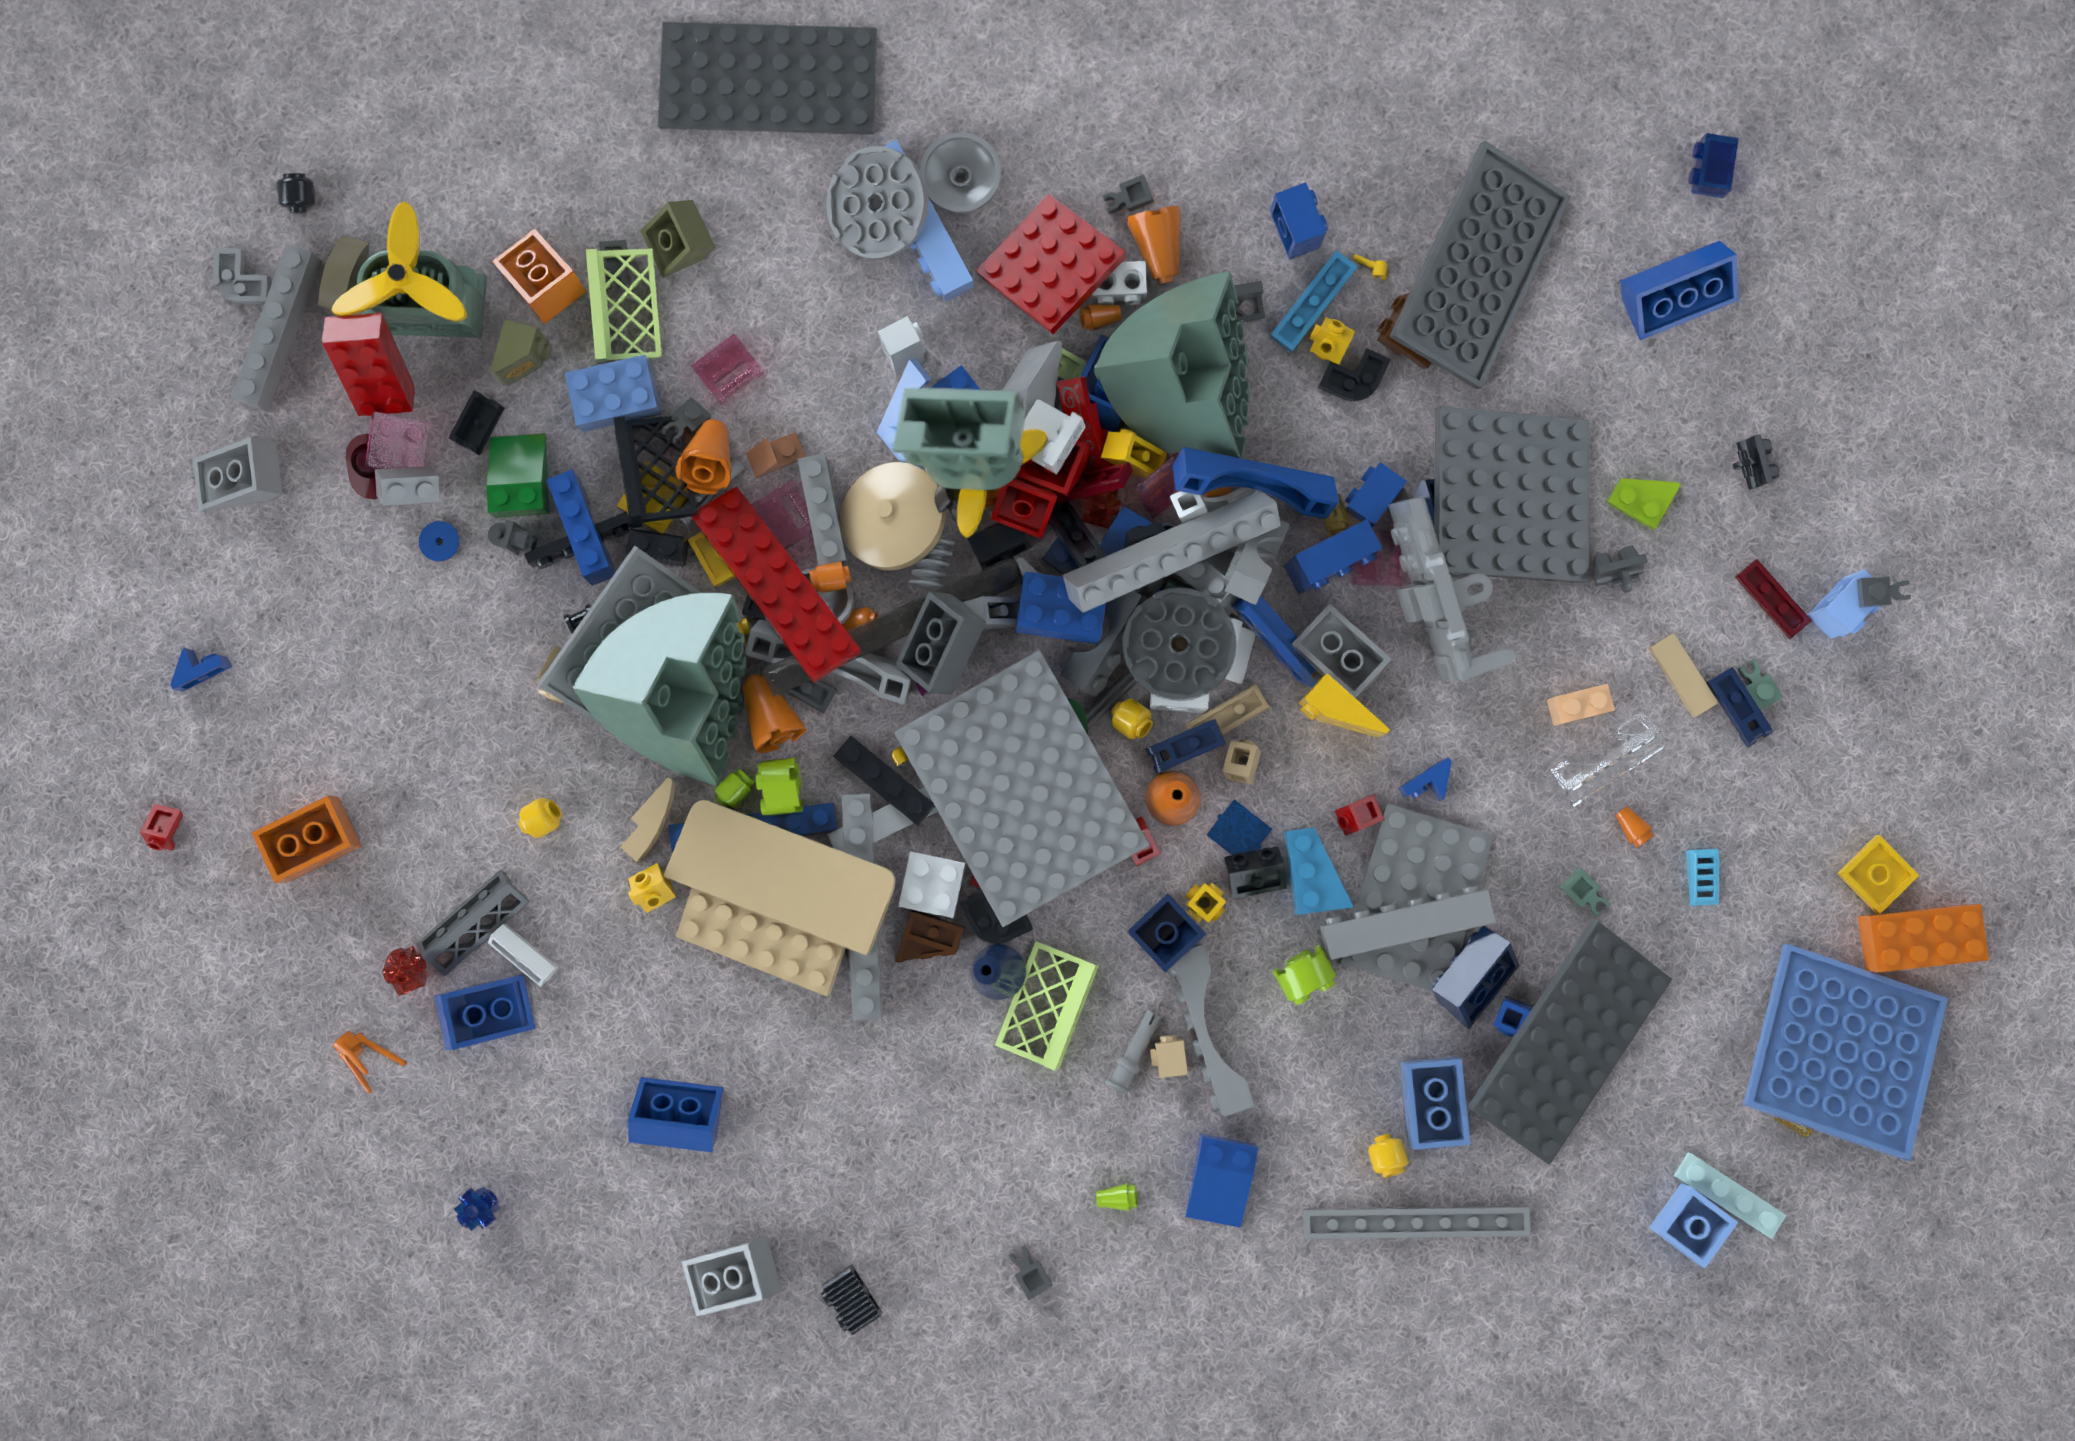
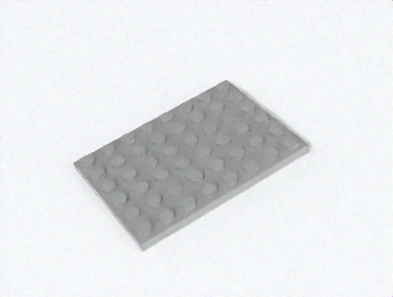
[894,650,1149,927]

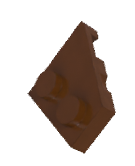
[895,910,965,963]

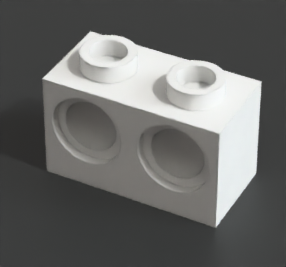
[1091,261,1147,305]

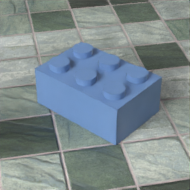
[565,355,662,432]
[1399,1056,1471,1150]

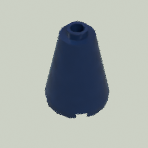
[971,944,1026,1000]

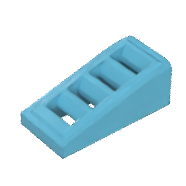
[1686,849,1719,906]

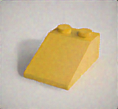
[1298,673,1390,738]

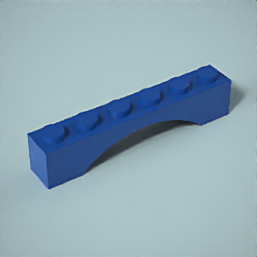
[1172,447,1339,519]

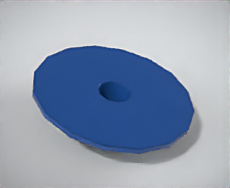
[419,521,459,561]

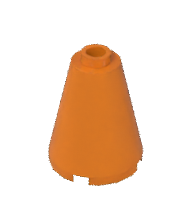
[1127,205,1180,284]
[675,419,731,494]
[742,674,807,754]
[1146,771,1201,826]

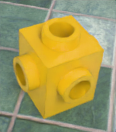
[1309,317,1355,365]
[628,863,676,913]
[1185,883,1227,923]

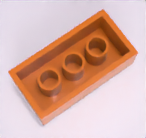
[1858,904,1989,973]

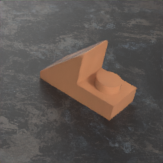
[746,432,806,478]

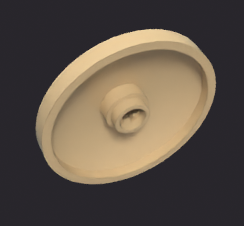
[840,462,946,570]

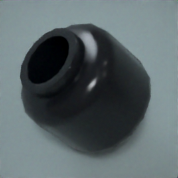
[276,173,315,214]

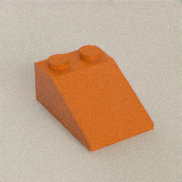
[492,229,587,324]

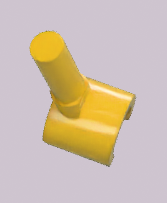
[1352,254,1388,280]
[891,746,909,767]

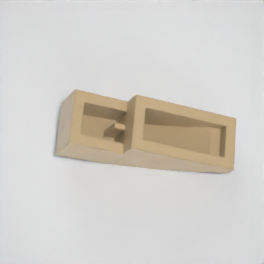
[620,777,676,862]

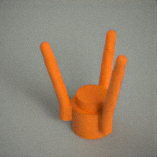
[333,1031,407,1094]

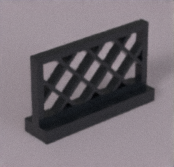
[614,416,697,528]

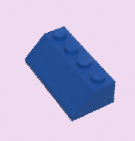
[1620,240,1739,340]

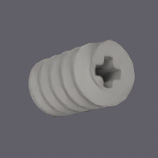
[909,534,955,591]

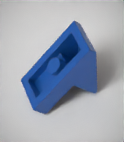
[170,648,232,692]
[1398,757,1452,801]

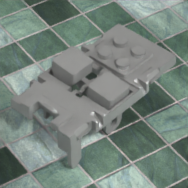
[1388,497,1515,682]

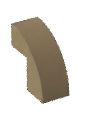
[318,235,369,309]

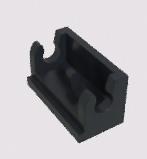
[449,390,505,456]
[967,522,1032,571]

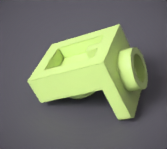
[1058,348,1087,381]

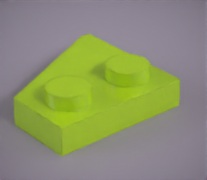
[1606,478,1681,530]

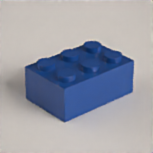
[1015,571,1105,645]

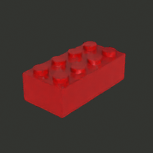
[322,313,415,416]

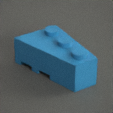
[1283,828,1354,915]

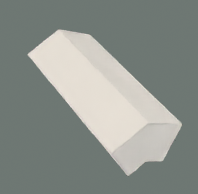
[488,924,559,987]

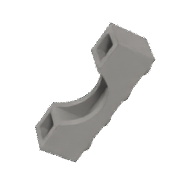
[798,453,849,566]
[1224,520,1290,605]

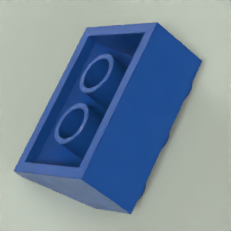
[627,1077,723,1153]

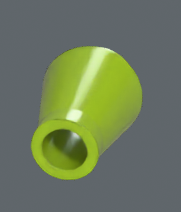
[1096,1183,1138,1211]

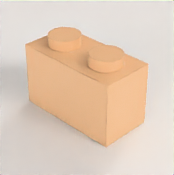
[1547,684,1615,726]

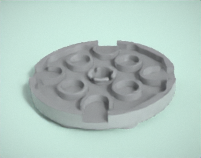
[826,146,928,259]

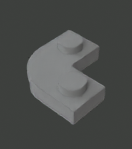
[213,248,271,304]

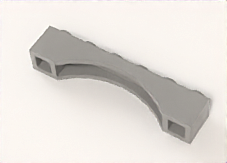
[745,619,914,705]
[1169,944,1255,1117]

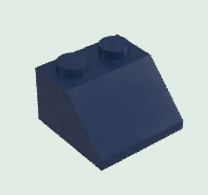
[1127,893,1207,973]

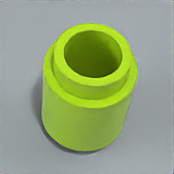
[714,768,755,808]

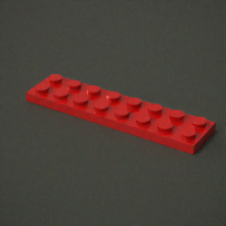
[691,486,860,683]

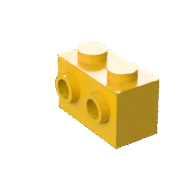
[1101,429,1167,479]

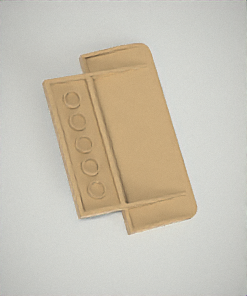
[663,800,896,996]

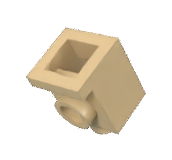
[1222,739,1261,785]

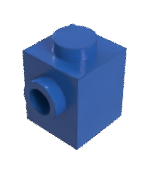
[1493,995,1532,1037]

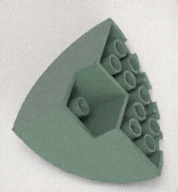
[1094,271,1250,459]
[573,593,746,786]

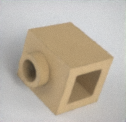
[1150,1035,1188,1078]

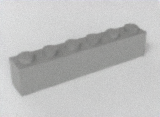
[231,244,322,412]
[1320,885,1496,960]

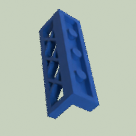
[1231,595,1317,688]

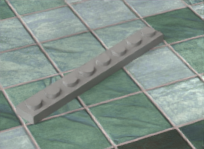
[1303,1206,1531,1239]

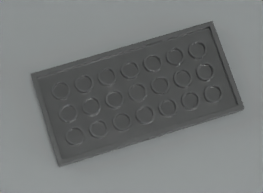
[658,22,877,135]
[1389,141,1571,389]
[1467,919,1672,1165]

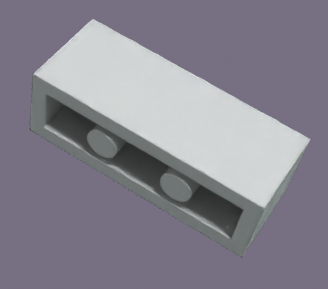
[878,316,927,376]

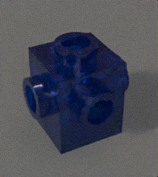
[454,1186,501,1231]

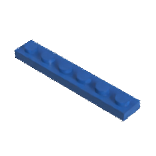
[668,803,837,852]

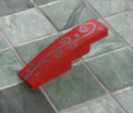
[1057,376,1113,472]

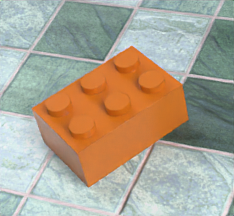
[251,795,362,883]

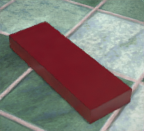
[1055,462,1133,503]
[1735,559,1812,639]

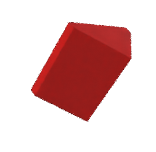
[990,479,1058,539]

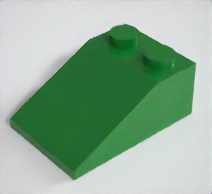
[486,433,550,518]

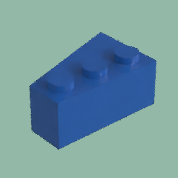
[1284,519,1383,595]

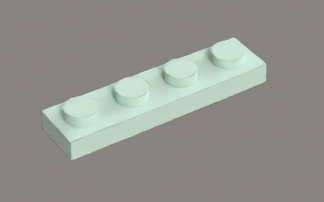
[1674,1152,1787,1239]

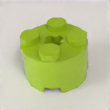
[755,757,804,816]
[1272,945,1338,1005]

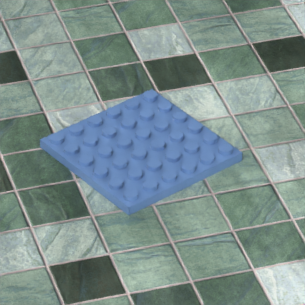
[1743,944,1948,1161]

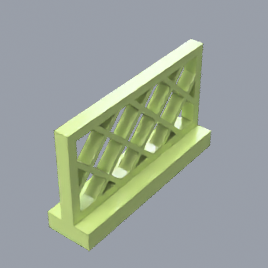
[586,249,662,363]
[995,941,1099,1071]

